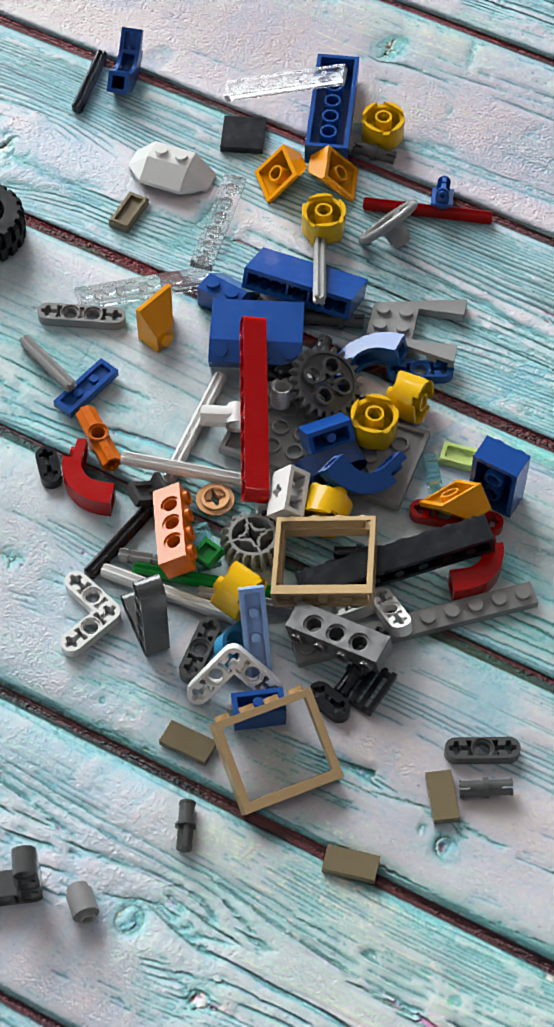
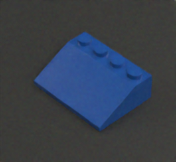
[208,298,305,370]

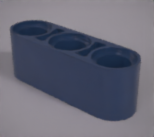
[294,441,368,489]

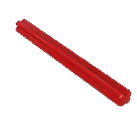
[363,197,493,224]

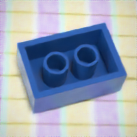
[469,435,531,518]

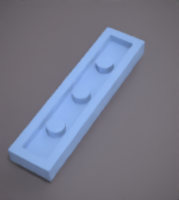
[238,585,272,689]

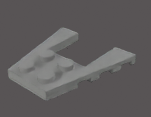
[366,299,467,368]

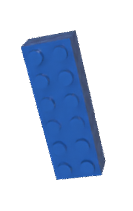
[304,54,359,163]

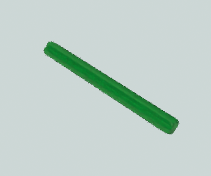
[132,562,271,598]

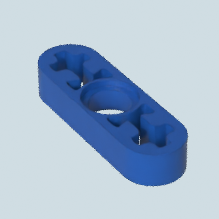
[386,360,454,384]

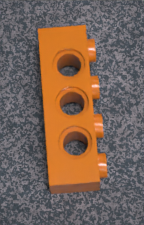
[153,482,198,579]

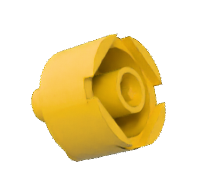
[361,101,405,150]
[301,193,346,245]
[385,370,434,424]
[350,394,399,450]
[304,483,353,538]
[210,561,267,622]

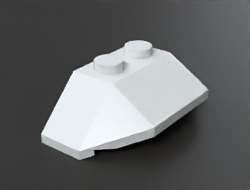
[129,141,216,195]

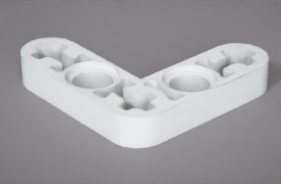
[60,571,121,658]
[323,587,413,637]
[187,643,283,705]

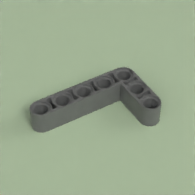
[120,574,170,657]
[0,845,43,906]

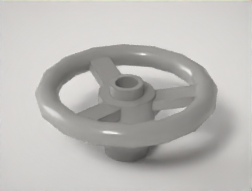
[359,200,418,249]

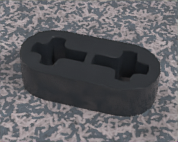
[35,446,62,489]
[310,681,351,723]

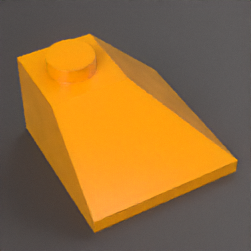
[255,144,307,204]
[308,145,358,202]
[136,283,174,353]
[419,480,492,519]

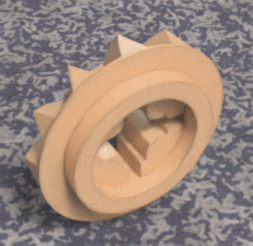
[196,483,234,517]

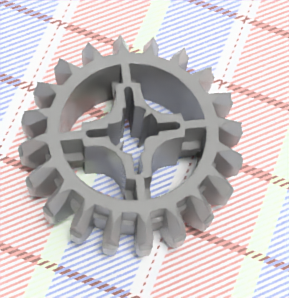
[220,510,276,572]

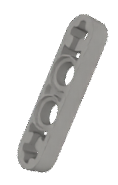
[37,303,126,330]

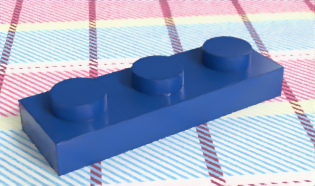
[53,358,119,418]

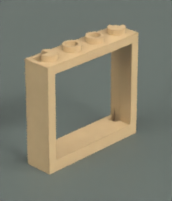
[270,515,378,607]
[209,685,344,815]

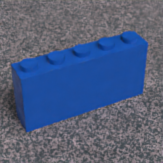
[242,247,368,320]

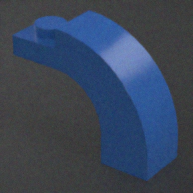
[106,27,144,95]
[334,332,409,392]
[318,451,407,496]

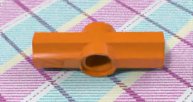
[75,405,121,472]

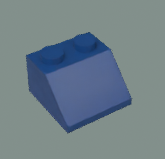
[197,273,260,312]

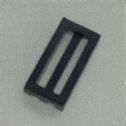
[349,667,397,716]

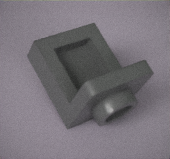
[126,472,167,507]

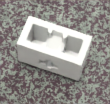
[266,464,310,520]

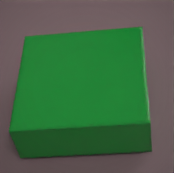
[195,537,225,571]

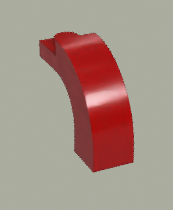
[62,438,116,517]
[448,532,504,601]

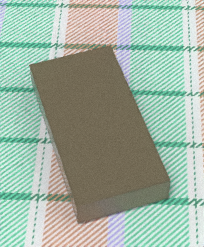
[109,192,149,233]
[159,720,216,766]
[425,769,460,824]
[321,844,381,884]

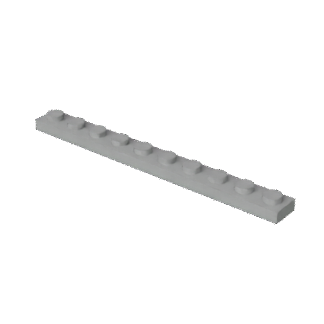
[292,581,538,668]

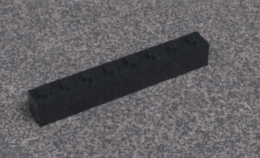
[295,514,495,588]

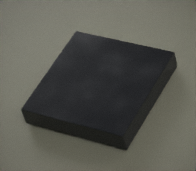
[220,115,267,154]

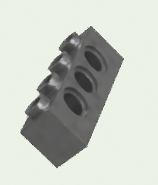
[285,600,393,673]

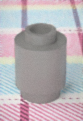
[66,881,100,924]

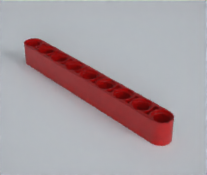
[239,316,270,504]

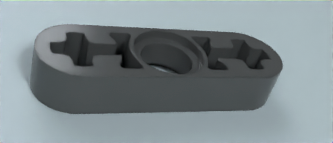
[179,617,221,684]
[444,737,521,764]

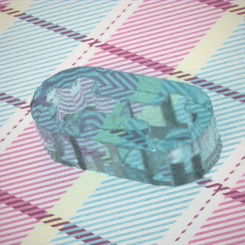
[422,452,442,494]

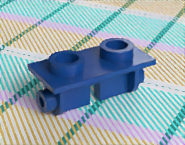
[430,176,454,209]

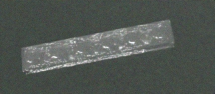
[224,63,347,102]
[190,173,246,272]
[74,266,209,306]

